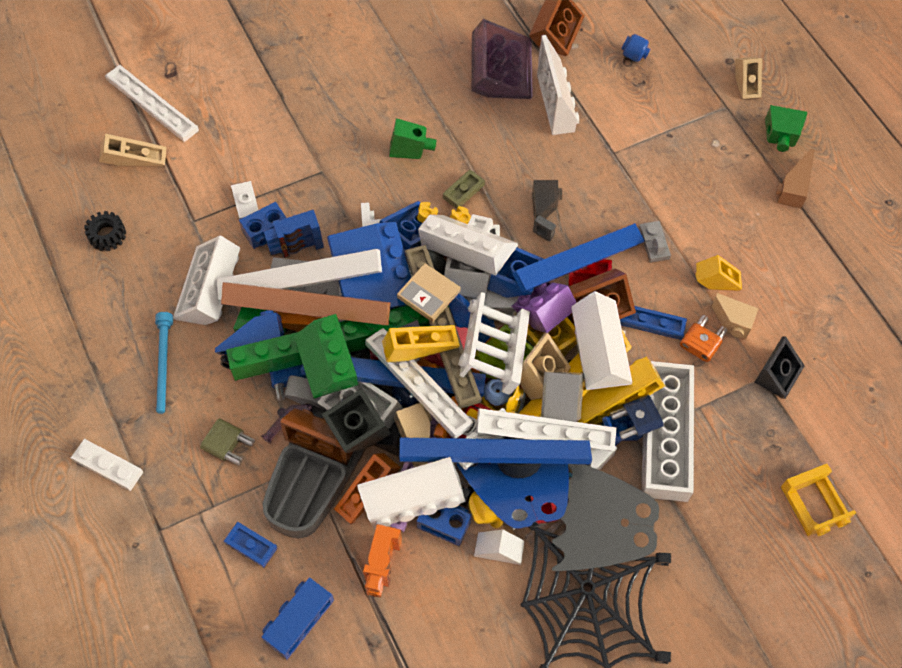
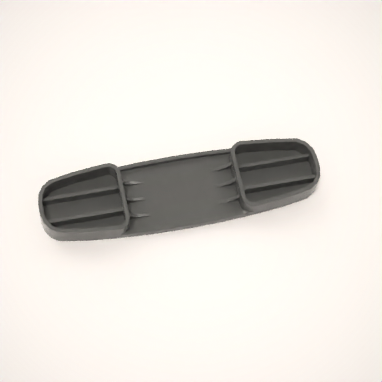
[262,348,393,539]

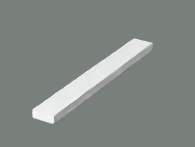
[217,249,382,301]

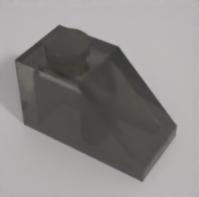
[532,180,562,220]

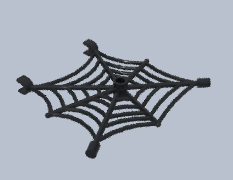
[520,521,671,668]

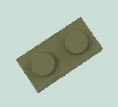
[443,170,485,209]

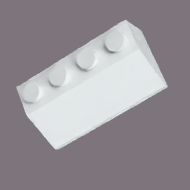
[418,215,518,275]
[173,235,240,325]
[357,457,465,529]

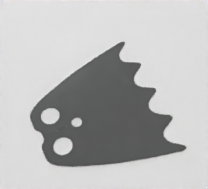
[552,464,659,571]

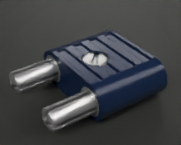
[610,395,664,439]

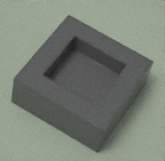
[533,215,556,242]

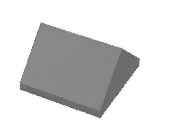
[541,372,584,422]

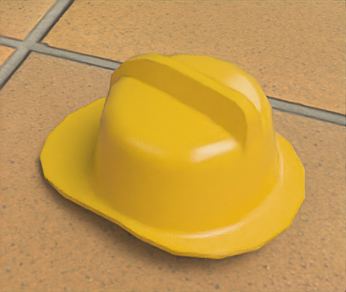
[468,492,503,529]

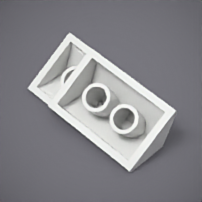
[571,291,632,390]

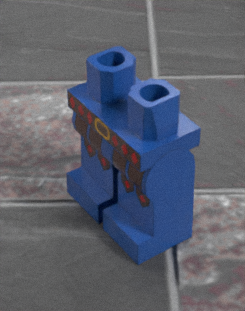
[263,209,324,258]

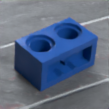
[239,202,286,249]
[417,506,472,547]

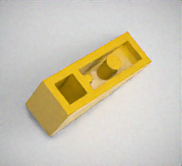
[382,325,460,362]

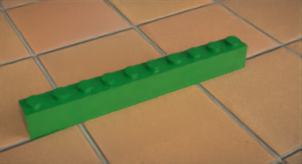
[226,306,451,381]

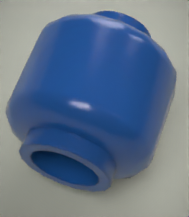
[621,34,651,62]

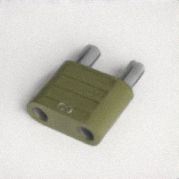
[200,418,255,465]

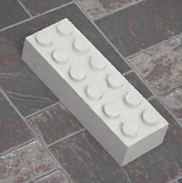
[641,361,694,502]

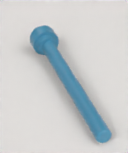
[155,312,173,414]

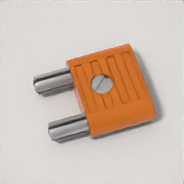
[680,315,727,362]

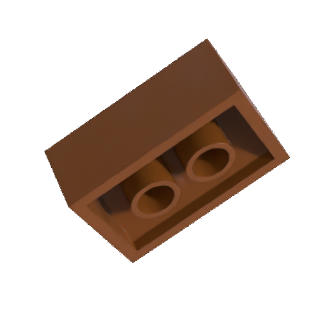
[529,0,585,56]
[567,269,636,326]
[280,408,354,465]

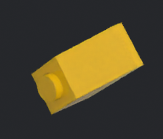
[695,255,742,291]

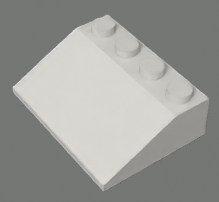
[537,35,579,135]

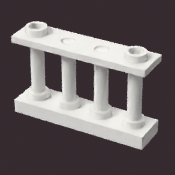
[458,292,530,395]

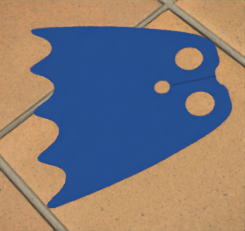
[456,462,569,529]

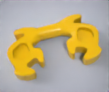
[417,202,471,224]

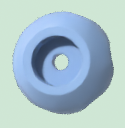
[484,379,512,406]

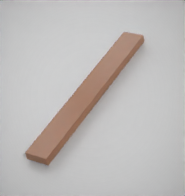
[221,282,391,325]

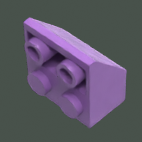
[511,282,577,333]

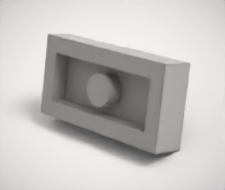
[638,221,671,263]

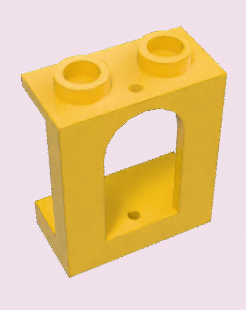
[781,463,856,537]

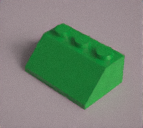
[294,314,358,399]

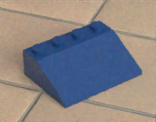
[327,222,411,310]

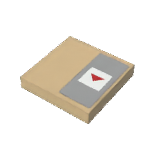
[397,263,461,322]

